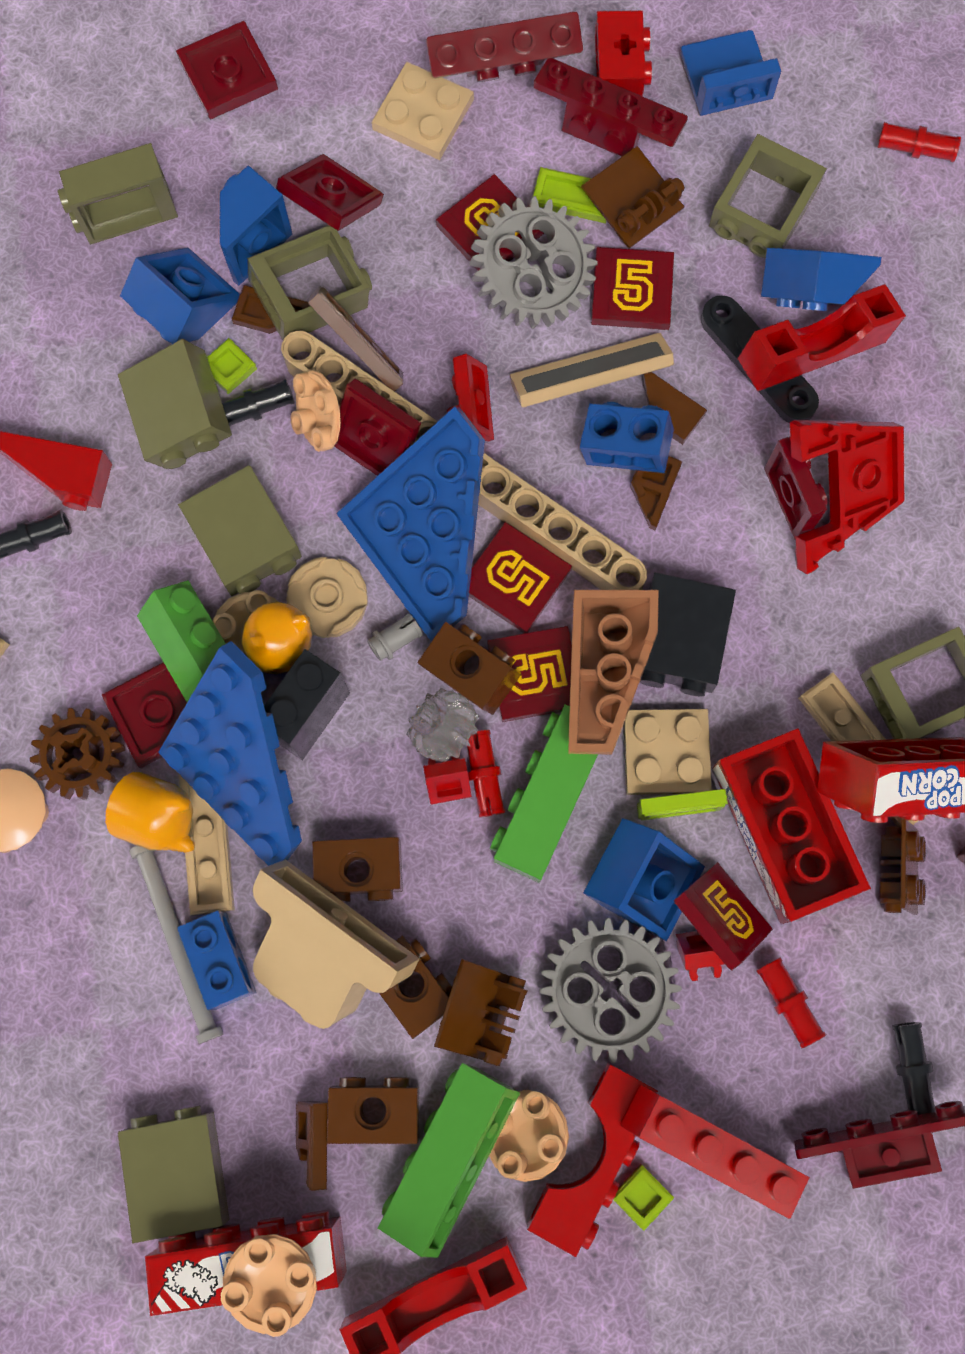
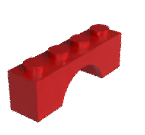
[738,284,906,392]
[527,1063,658,1257]
[620,1084,810,1219]
[339,1236,527,1354]

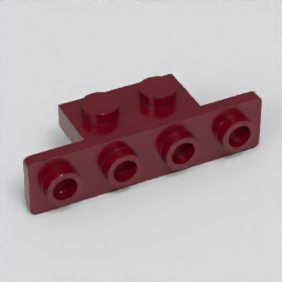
[426,12,583,82]
[533,58,688,157]
[794,1101,965,1189]

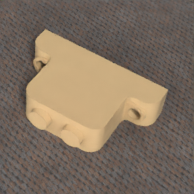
[253,860,420,1029]

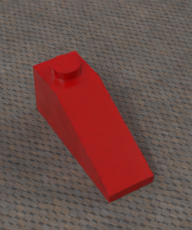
[0,431,112,511]

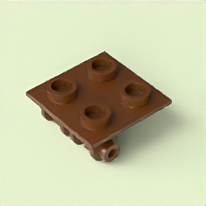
[581,146,685,249]
[880,819,926,915]
[434,959,528,1067]

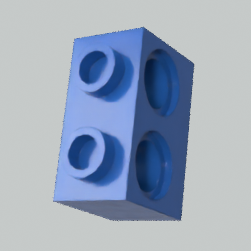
[580,402,674,473]
[177,910,257,1010]

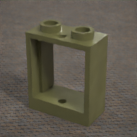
[709,134,827,258]
[57,143,178,245]
[247,225,372,340]
[860,626,965,739]

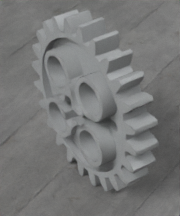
[469,196,597,329]
[539,918,682,1063]

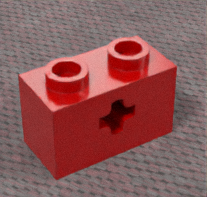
[595,10,652,96]

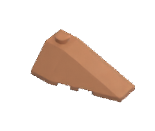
[568,590,659,755]

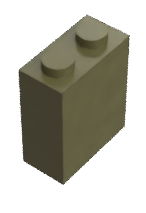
[117,339,232,469]
[178,465,302,597]
[118,1105,230,1244]

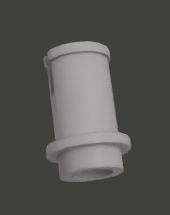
[367,613,423,661]

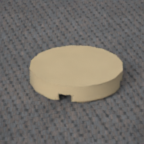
[286,557,368,638]

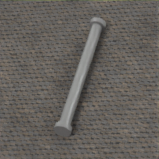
[129,846,224,1044]

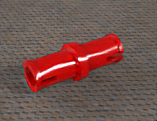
[878,122,961,163]
[464,730,506,818]
[756,957,826,1049]

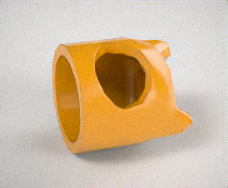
[242,601,312,675]
[105,772,195,853]

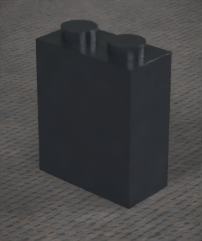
[640,572,736,697]
[264,649,350,761]

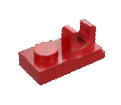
[447,353,494,442]

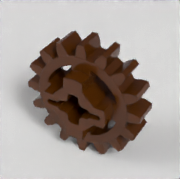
[30,708,126,800]

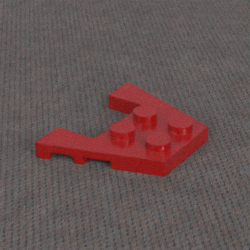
[790,420,905,574]

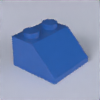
[220,165,293,286]
[120,247,240,344]
[761,248,882,311]
[583,818,705,942]

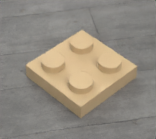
[372,62,474,160]
[624,709,712,795]

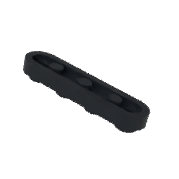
[701,295,819,423]

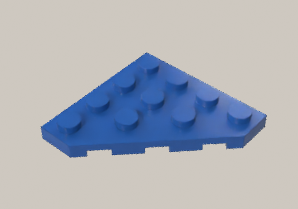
[336,407,485,641]
[158,641,302,866]

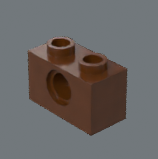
[417,622,521,715]
[312,837,403,903]
[379,935,452,1039]
[327,1077,420,1144]

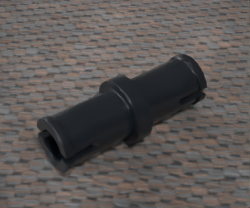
[222,379,295,426]
[0,509,72,559]
[892,1022,936,1115]

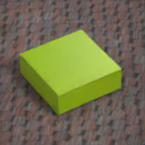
[207,338,257,394]
[614,1164,674,1231]

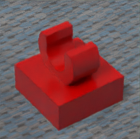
[423,752,472,805]
[676,931,724,981]

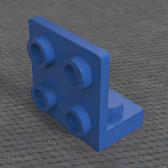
[680,30,782,116]

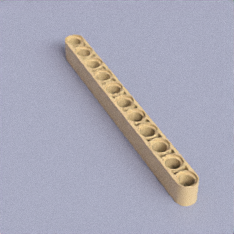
[281,331,647,590]

